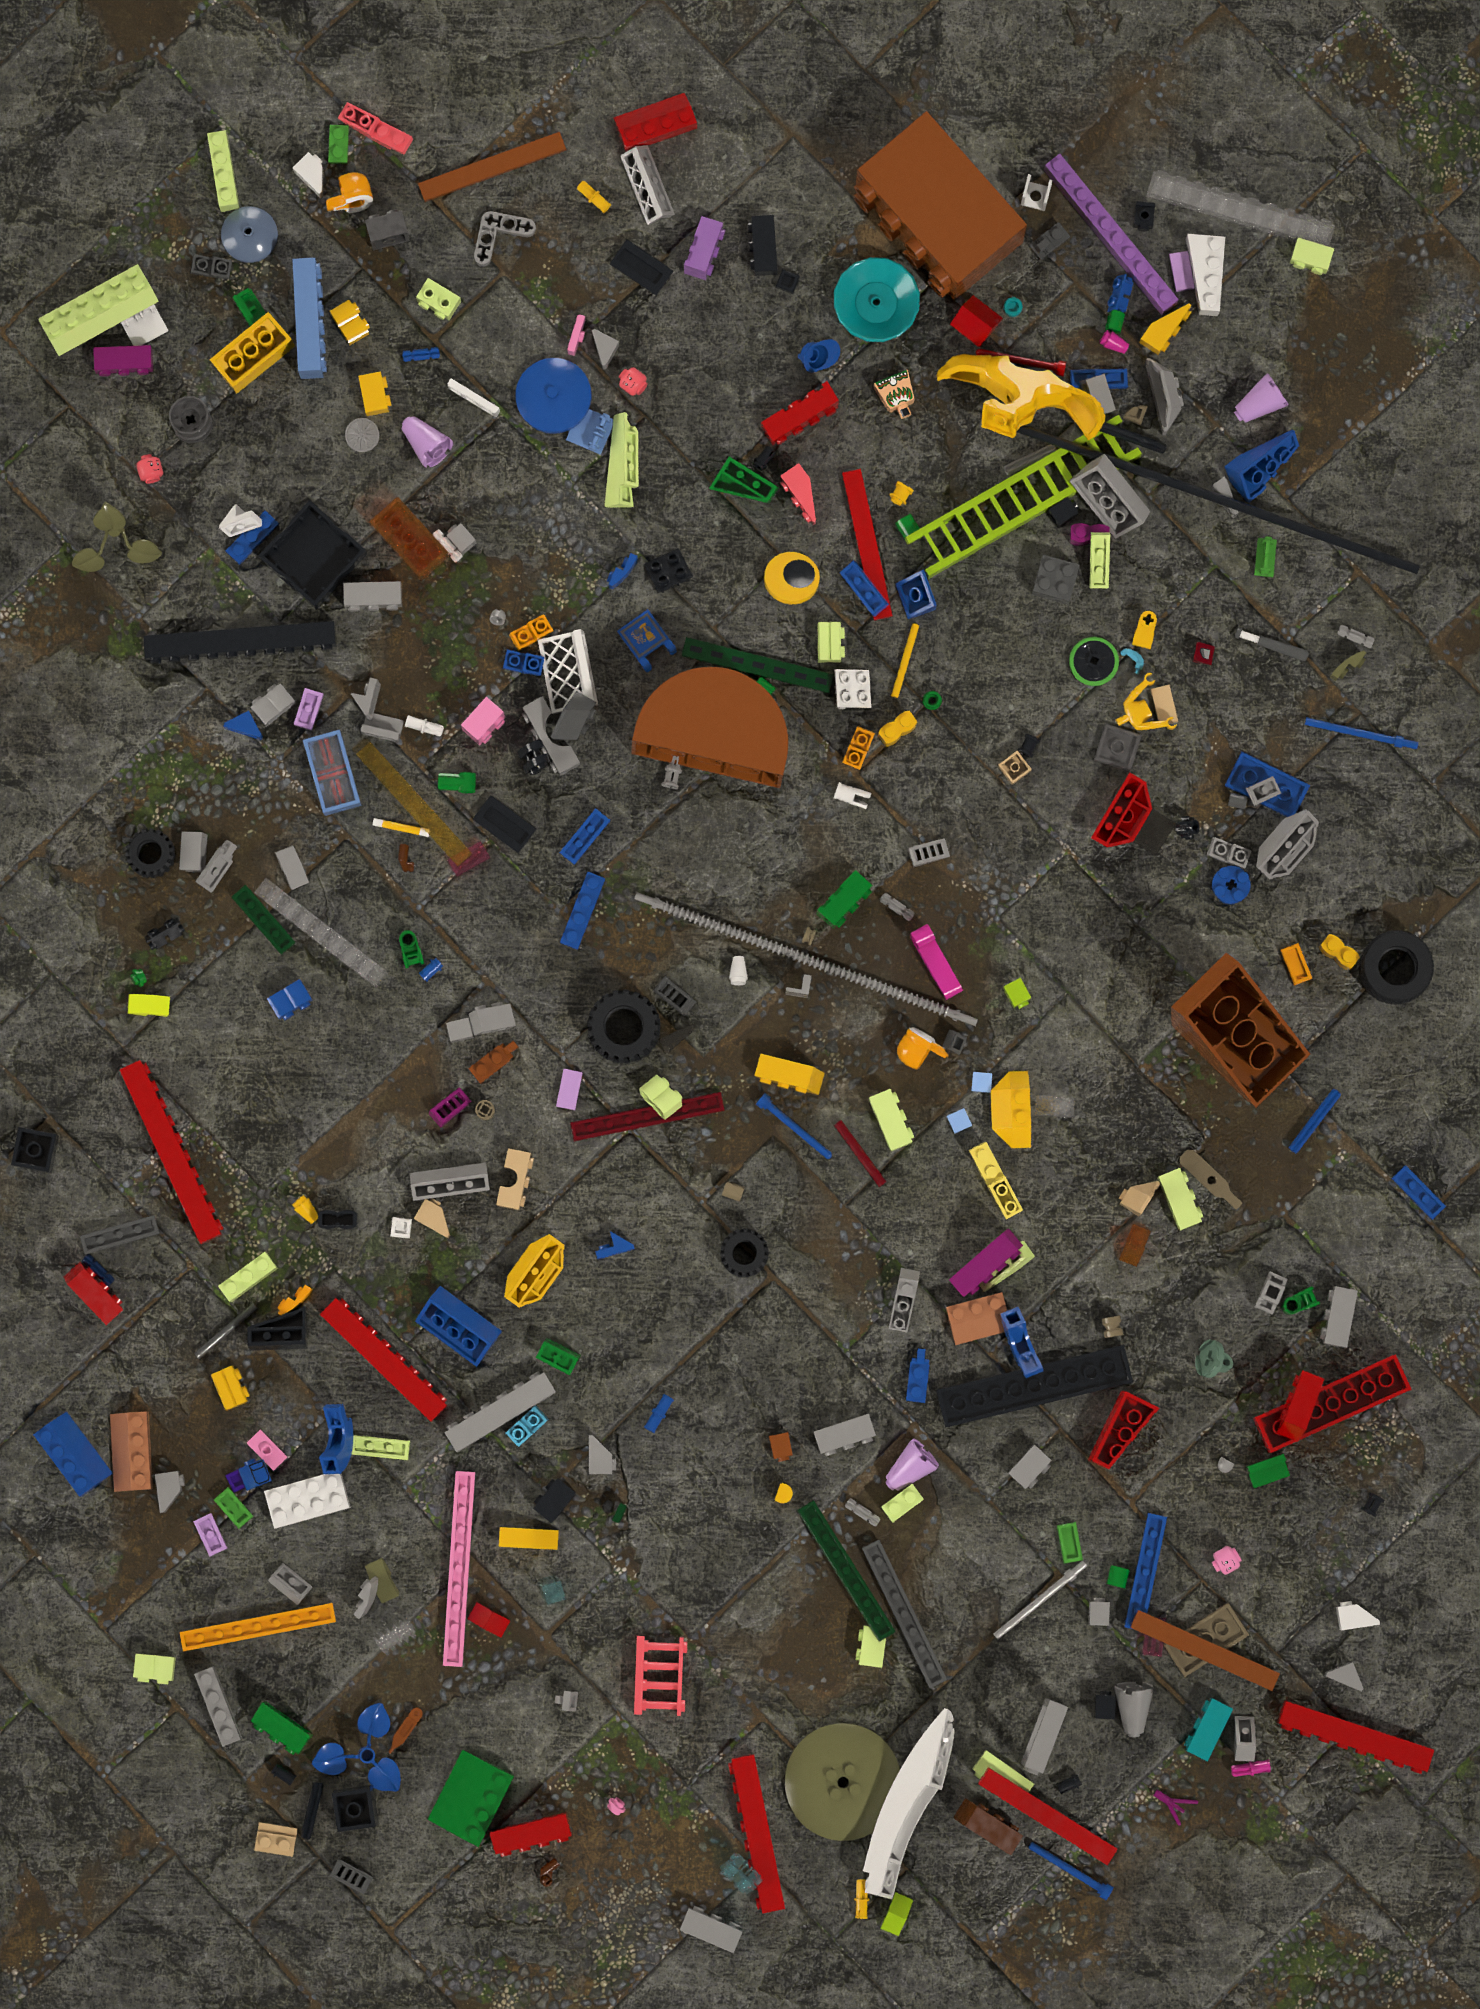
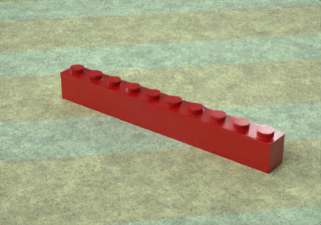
[120,1060,224,1245]

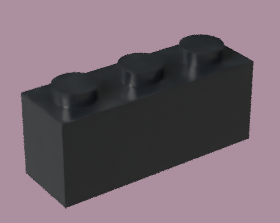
[748,215,778,276]

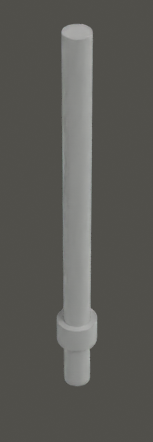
[993,1560,1087,1640]

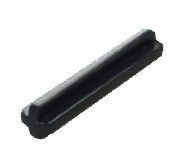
[300,1782,324,1840]

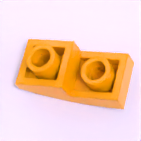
[509,614,553,651]
[842,726,875,770]
[278,1285,313,1316]

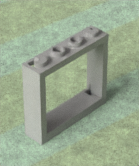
[1021,1698,1068,1775]

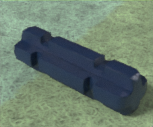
[82,1254,115,1286]

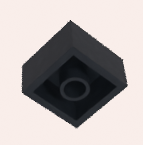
[11,1127,59,1174]
[533,1478,576,1523]
[332,1785,379,1832]

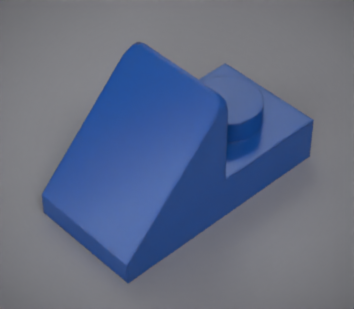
[595,1231,635,1260]

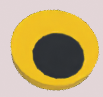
[764,552,820,604]

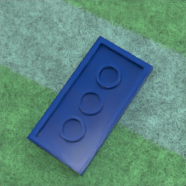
[1224,752,1310,817]

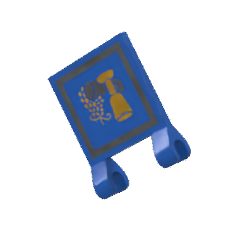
[617,610,677,672]

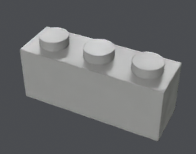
[343,581,402,612]
[1320,1286,1358,1348]
[813,1414,876,1456]
[680,1906,743,1953]

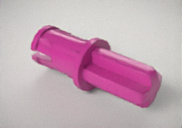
[1231,1760,1271,1777]

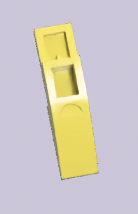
[969,1141,1023,1219]

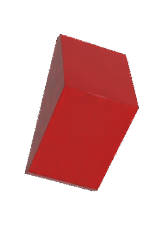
[468,1602,510,1638]

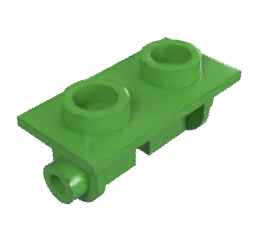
[1254,537,1277,577]

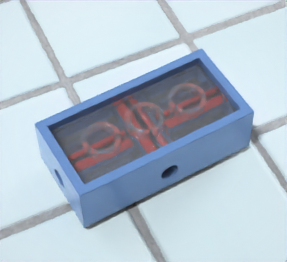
[303,730,362,816]

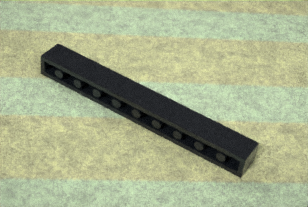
[143,621,337,664]

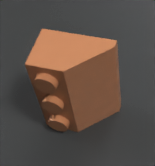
[945,1292,1007,1345]

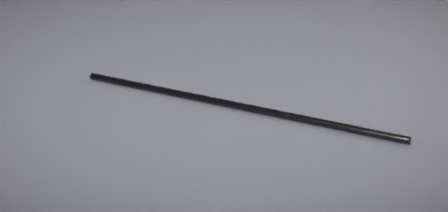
[1017,425,1420,574]

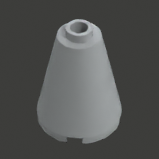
[1115,1682,1153,1737]

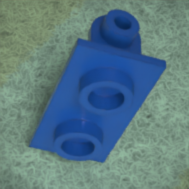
[1107,274,1133,313]

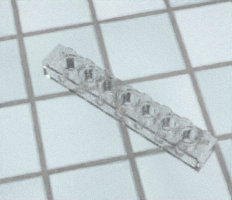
[254,878,388,988]

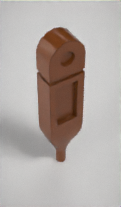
[388,1708,423,1754]

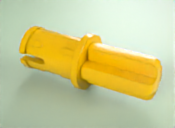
[577,181,611,213]
[854,1879,870,1919]

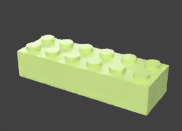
[38,264,159,356]

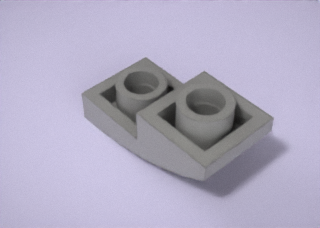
[1207,837,1251,869]
[275,845,309,890]
[353,1576,378,1619]

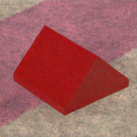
[950,295,1003,348]

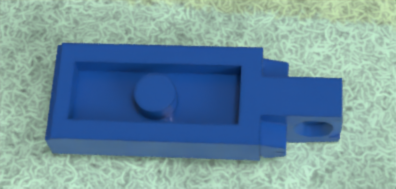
[906,1348,930,1403]

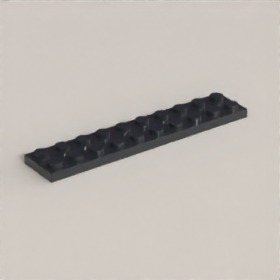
[936,1345,1133,1428]

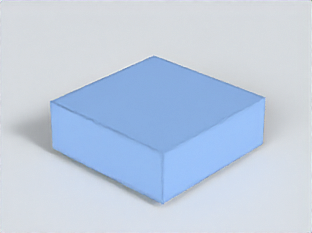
[971,1072,992,1093]
[947,1108,972,1134]

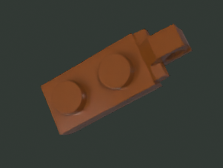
[468,1040,519,1084]

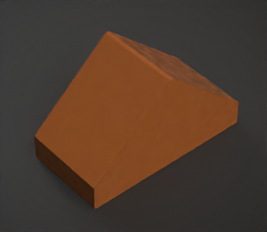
[1171,953,1310,1108]

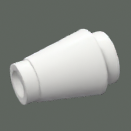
[729,956,748,985]

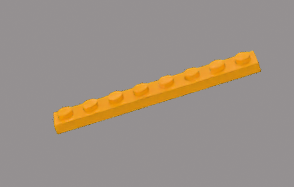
[180,1603,336,1651]

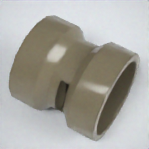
[475,1100,495,1121]
[1101,1316,1123,1338]

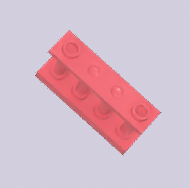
[634,1636,687,1716]

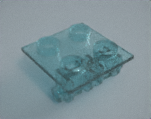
[720,1853,763,1894]

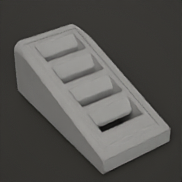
[1211,477,1238,519]
[908,838,950,868]

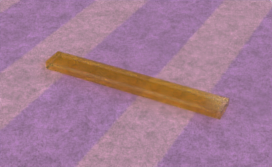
[356,742,472,866]

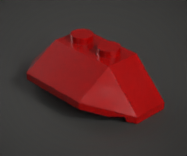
[1091,772,1152,848]

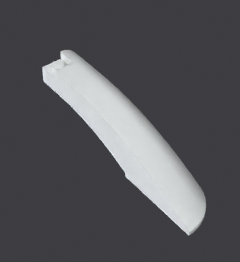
[863,1708,954,1899]

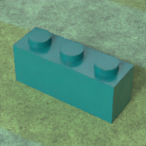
[1184,1698,1233,1762]

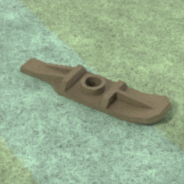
[1180,1150,1242,1210]

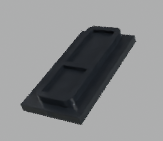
[610,239,674,296]
[472,795,537,853]

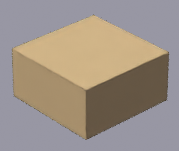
[998,751,1032,785]

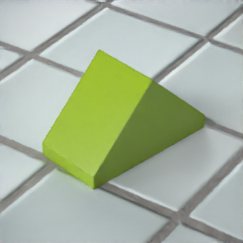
[880,1892,913,1936]

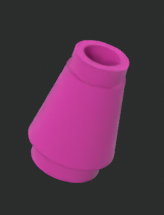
[1100,330,1129,354]

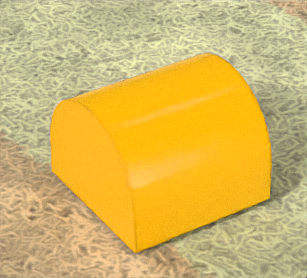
[774,1483,793,1503]

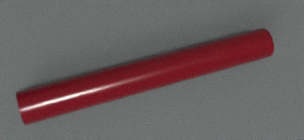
[834,1120,887,1187]

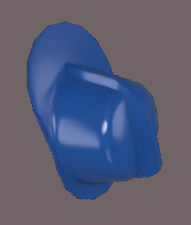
[798,339,841,373]

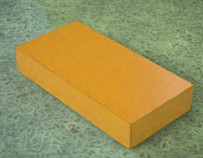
[1280,943,1312,986]

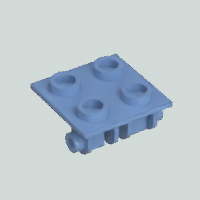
[566,409,613,455]

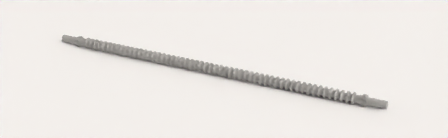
[634,892,978,1026]

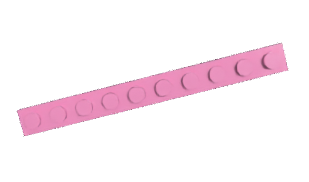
[443,1471,475,1667]

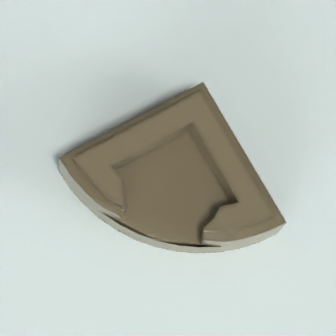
[1123,405,1148,425]

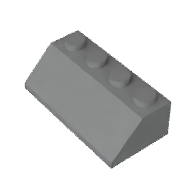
[1070,454,1151,539]

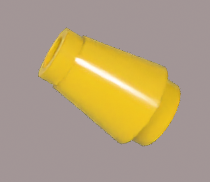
[292,1195,318,1224]

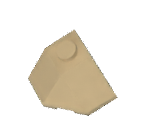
[1119,1181,1160,1217]

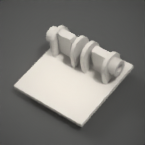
[121,304,168,346]
[834,669,871,709]

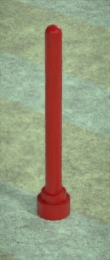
[976,349,1066,377]

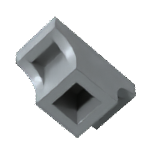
[1254,1272,1288,1315]

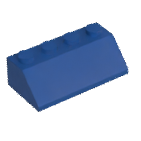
[415,1286,502,1367]
[33,1412,113,1497]

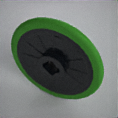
[1069,637,1119,686]

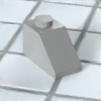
[589,1435,616,1474]
[155,1471,185,1513]
[1234,1716,1256,1761]

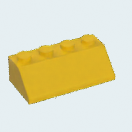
[210,312,295,394]

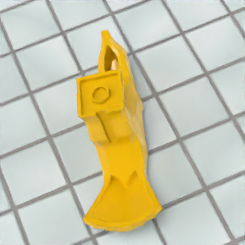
[936,354,1105,440]

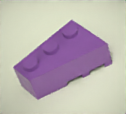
[684,216,726,280]

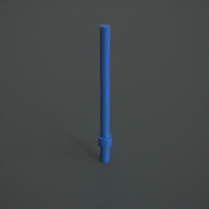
[1305,717,1418,749]

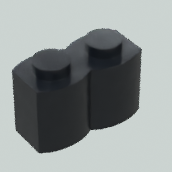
[318,1210,358,1230]

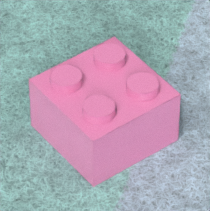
[461,697,505,745]

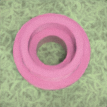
[607,1797,626,1815]

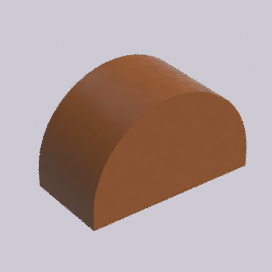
[631,667,788,788]

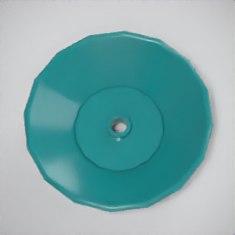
[834,257,920,342]

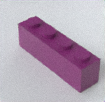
[949,1228,1023,1297]

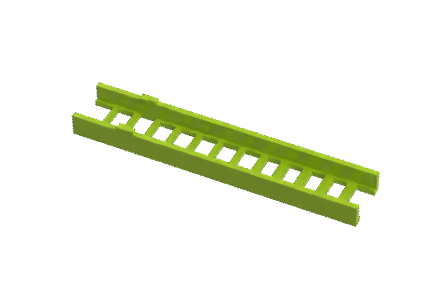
[905,415,1142,579]

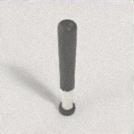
[1234,627,1309,661]

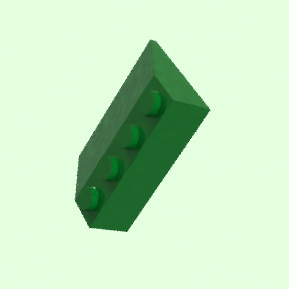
[428,1750,514,1847]

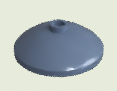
[221,206,278,263]

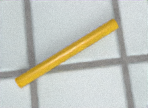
[891,623,919,698]

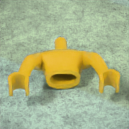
[1115,673,1177,730]

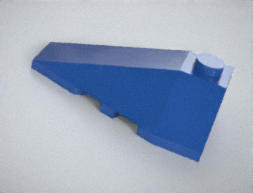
[1224,430,1299,503]

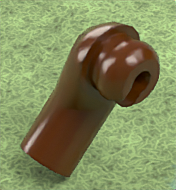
[398,844,414,873]
[539,1858,560,1887]

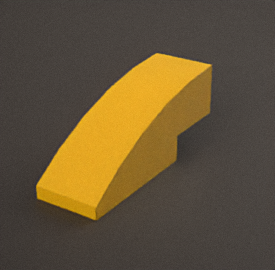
[499,1527,559,1550]

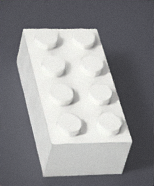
[264,1473,351,1529]

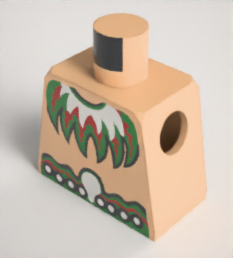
[874,370,914,419]

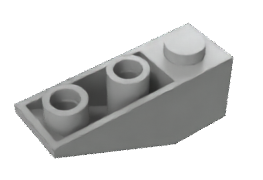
[888,1268,920,1332]

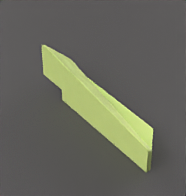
[605,412,639,508]

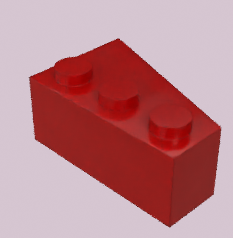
[63,1262,123,1325]
[1277,1370,1324,1442]

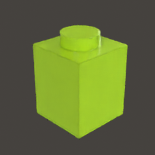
[1003,978,1031,1009]

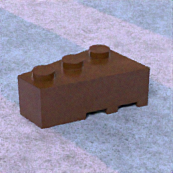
[953,1798,1023,1855]

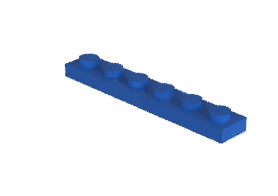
[1124,1513,1167,1629]

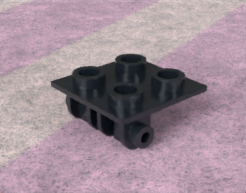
[644,548,693,593]

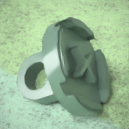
[1195,1339,1233,1378]

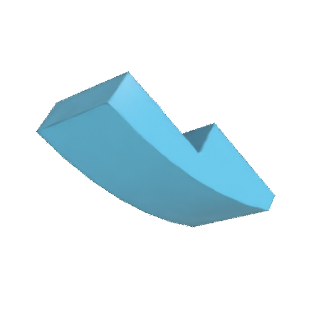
[506,1405,549,1447]

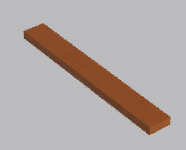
[418,132,566,202]
[1130,1610,1280,1691]

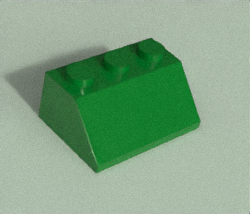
[251,1701,313,1755]

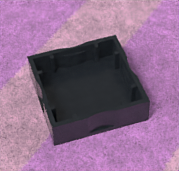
[258,500,367,610]

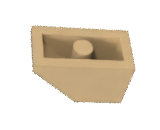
[414,1198,450,1238]

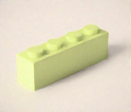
[207,130,240,212]

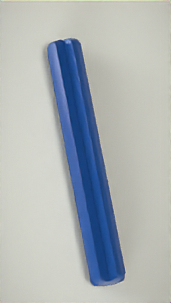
[1289,1089,1341,1154]

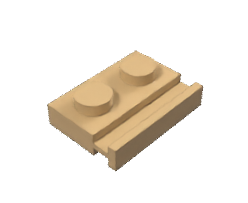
[254,1822,298,1857]

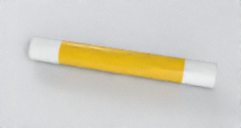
[373,818,430,837]

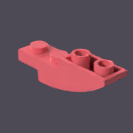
[338,102,413,155]

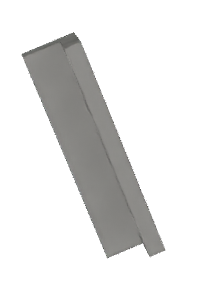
[621,145,675,225]

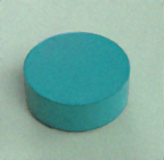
[1003,297,1023,317]

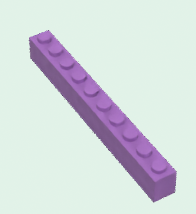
[1044,154,1179,316]

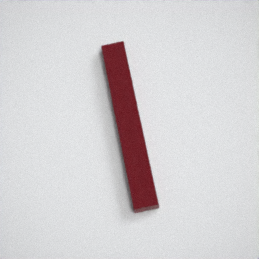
[570,1092,725,1142]

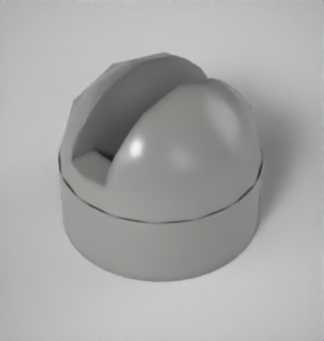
[490,609,506,626]
[1218,1457,1234,1473]

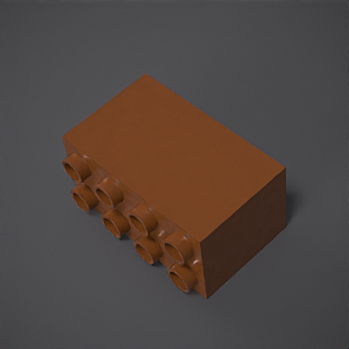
[853,111,1027,301]

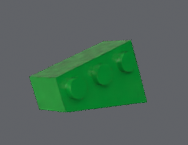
[709,456,779,504]
[816,870,873,929]

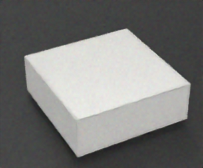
[390,1217,412,1239]

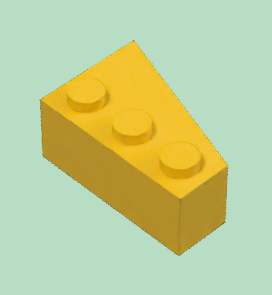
[754,1054,825,1095]

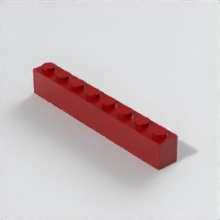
[320,1298,448,1422]
[1277,1701,1434,1774]
[728,1754,785,1914]

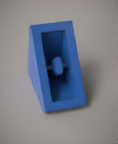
[224,710,263,740]

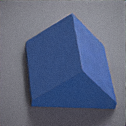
[896,570,937,619]

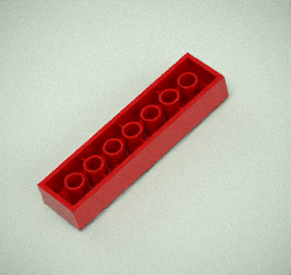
[1253,1354,1412,1453]

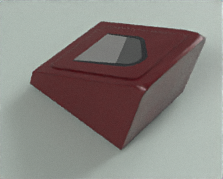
[1193,642,1215,665]

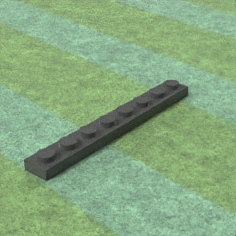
[862,1540,947,1688]

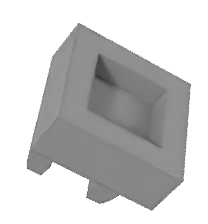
[555,1691,578,1711]

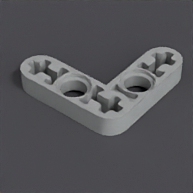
[474,211,536,266]

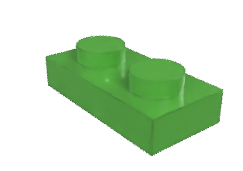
[328,125,349,164]

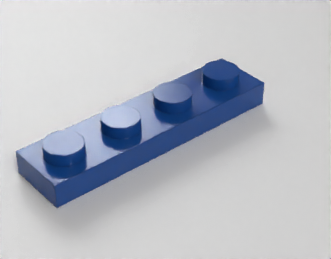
[560,872,606,950]

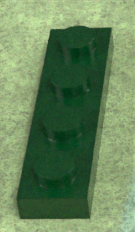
[231,885,296,955]

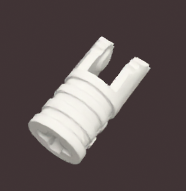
[834,782,872,809]

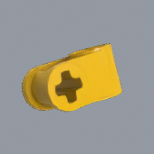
[1132,611,1157,649]

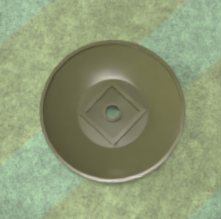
[785,1723,900,1841]

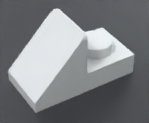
[219,504,262,537]

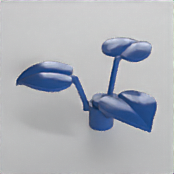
[312,1703,401,1792]

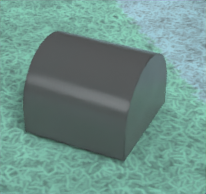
[942,1030,967,1055]

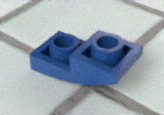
[607,553,638,589]
[502,650,545,676]

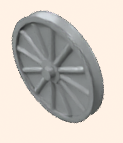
[345,418,379,452]

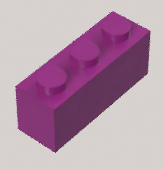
[94,345,153,376]

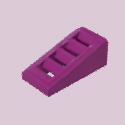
[429,1087,472,1128]

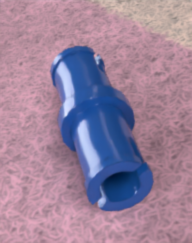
[644,1394,674,1433]

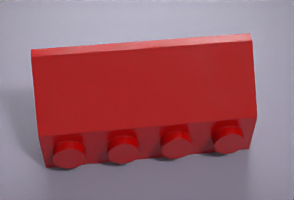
[613,93,697,152]
[490,1812,572,1857]

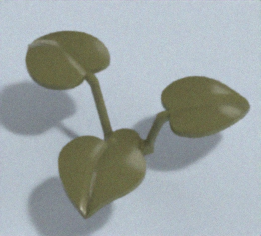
[72,502,162,572]

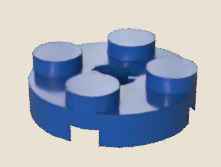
[1212,866,1250,905]

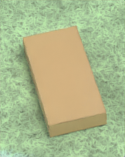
[1150,685,1178,724]

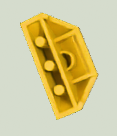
[991,1071,1031,1148]
[504,1234,564,1308]

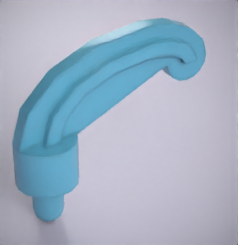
[1120,649,1144,674]

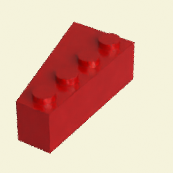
[761,381,839,445]
[1088,1390,1160,1469]

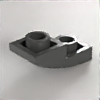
[190,254,232,279]

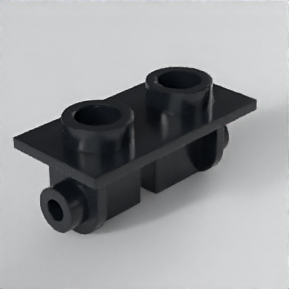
[145,917,185,950]

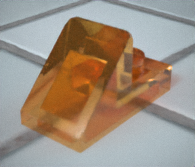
[1119,1224,1151,1267]

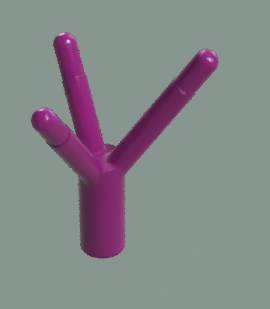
[1153,1789,1198,1826]

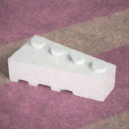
[1186,234,1225,316]

